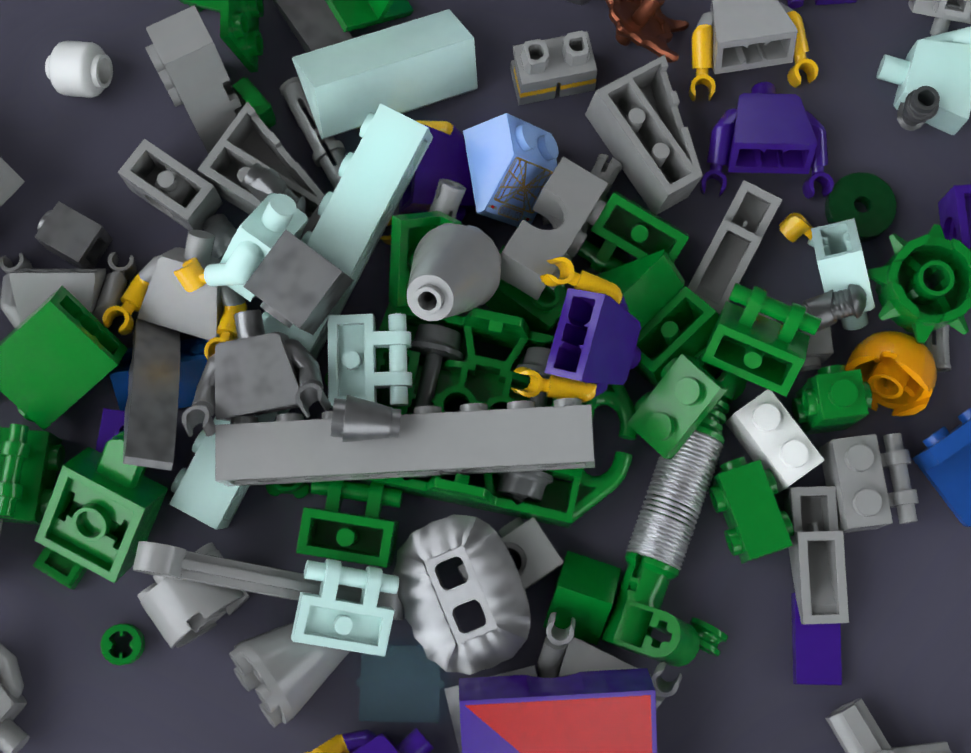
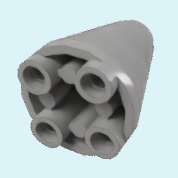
[229,622,350,728]

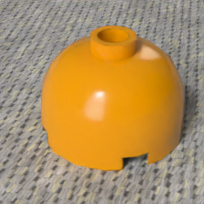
[845,331,937,417]

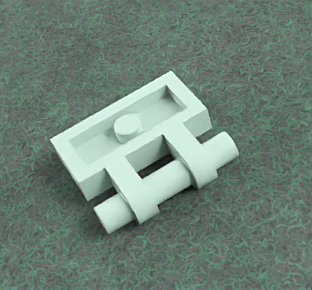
[327,313,412,408]
[291,559,399,657]

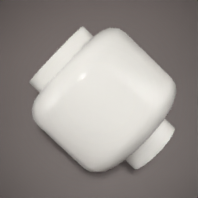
[45,41,113,98]

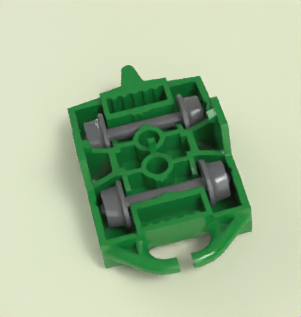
[324,303,637,528]

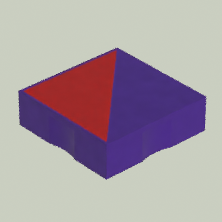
[459,668,657,753]

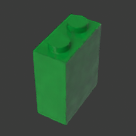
[0,286,128,431]

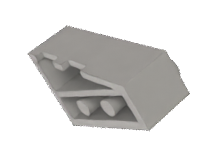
[145,5,242,153]
[585,55,703,215]
[197,101,325,240]

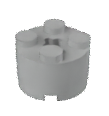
[137,542,250,649]

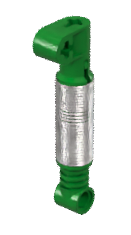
[601,348,747,667]

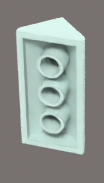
[292,9,478,140]

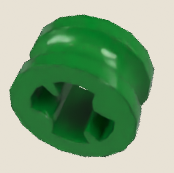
[690,617,728,657]
[100,624,145,666]

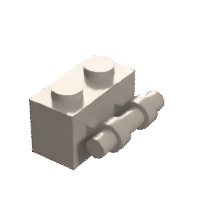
[819,433,919,533]

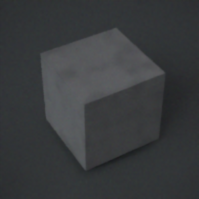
[243,230,354,335]

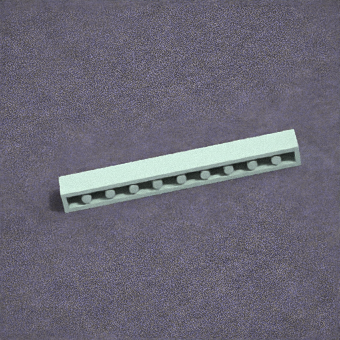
[169,103,433,530]

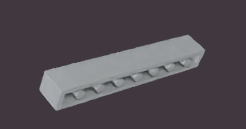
[215,398,595,486]

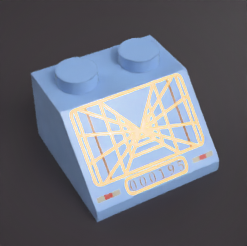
[463,113,559,227]

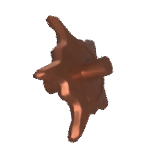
[605,0,689,63]

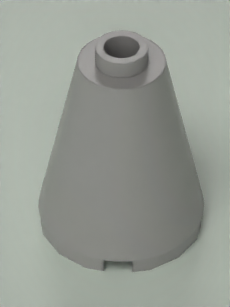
[407,223,502,321]

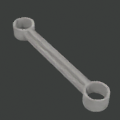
[133,541,404,621]

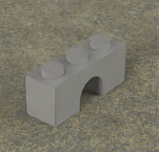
[500,156,608,300]

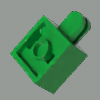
[34,431,168,583]

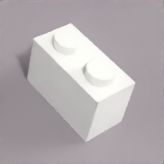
[725,389,825,493]

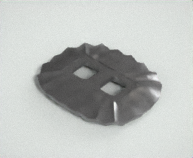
[393,514,531,675]

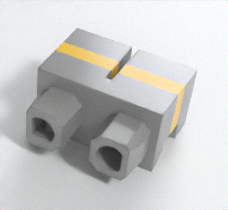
[510,30,597,105]

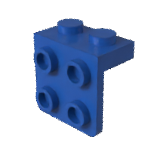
[912,407,971,527]

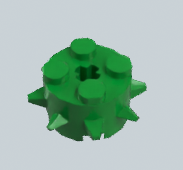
[867,224,971,344]

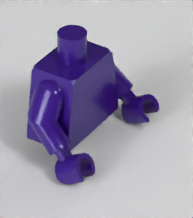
[700,82,834,199]

